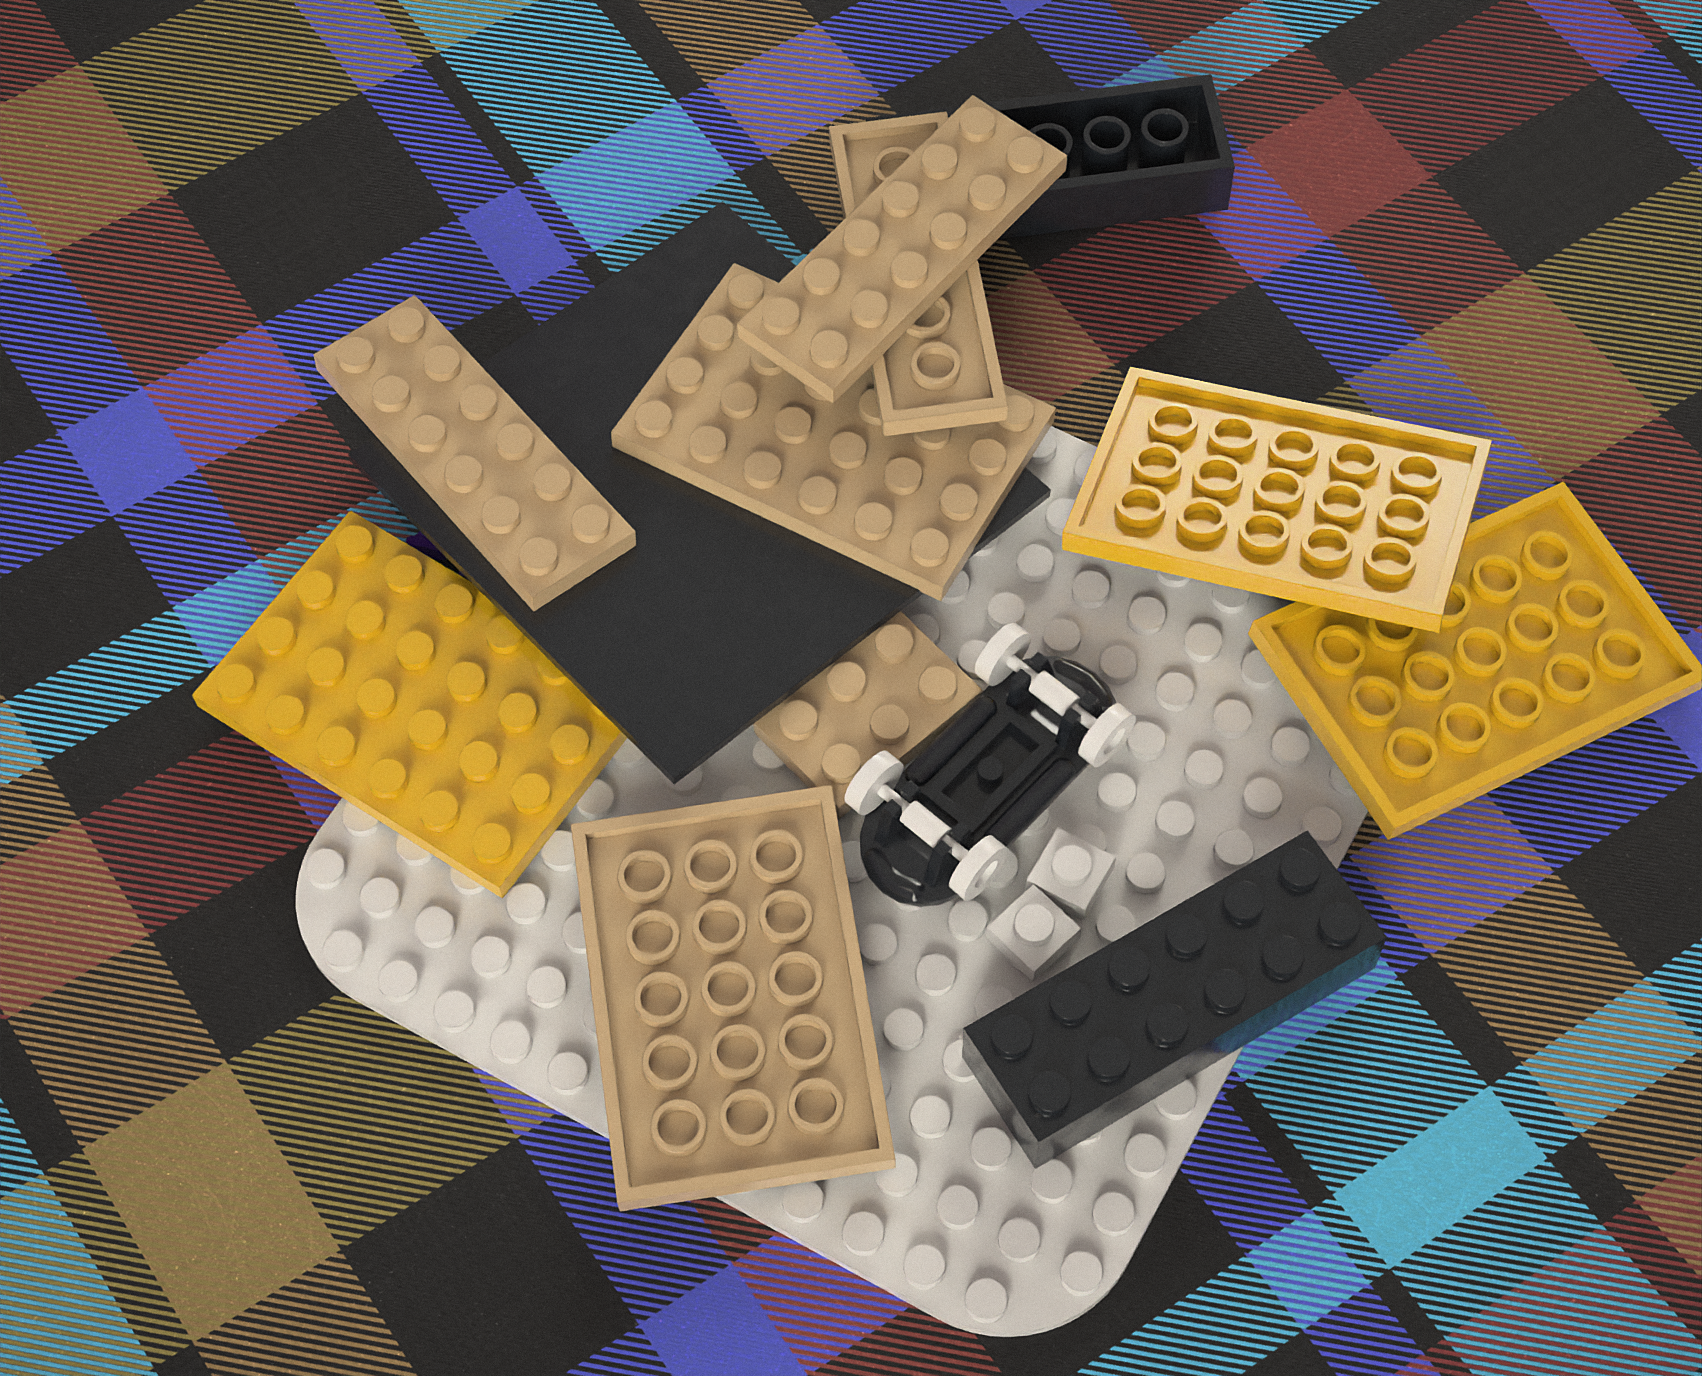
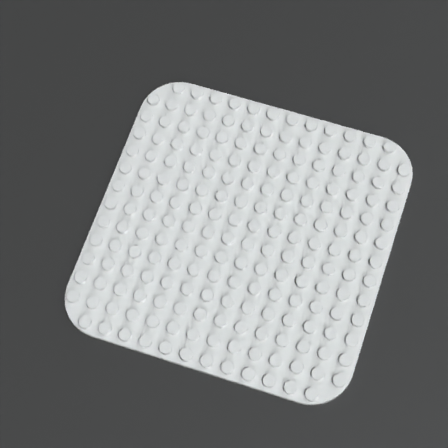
[296,426,1368,1337]

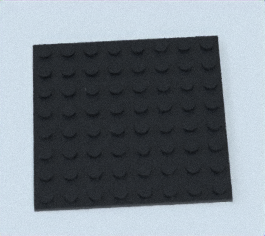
[348,201,1051,785]

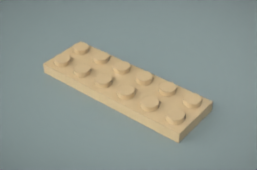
[737,95,1067,404]
[829,112,1008,436]
[313,295,636,611]

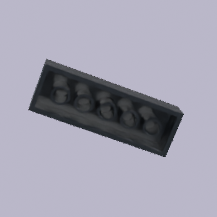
[865,74,1235,240]
[962,830,1387,1169]

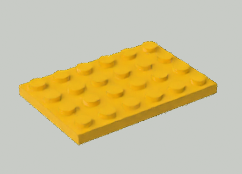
[1062,367,1492,633]
[1248,482,1702,840]
[192,510,627,899]

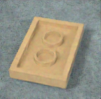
[753,611,983,819]

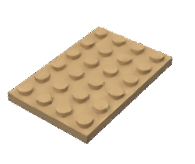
[611,263,1056,601]
[571,785,896,1211]

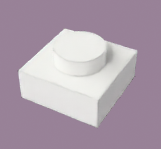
[1025,827,1116,920]
[986,884,1081,982]

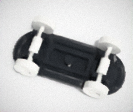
[844,622,1136,907]

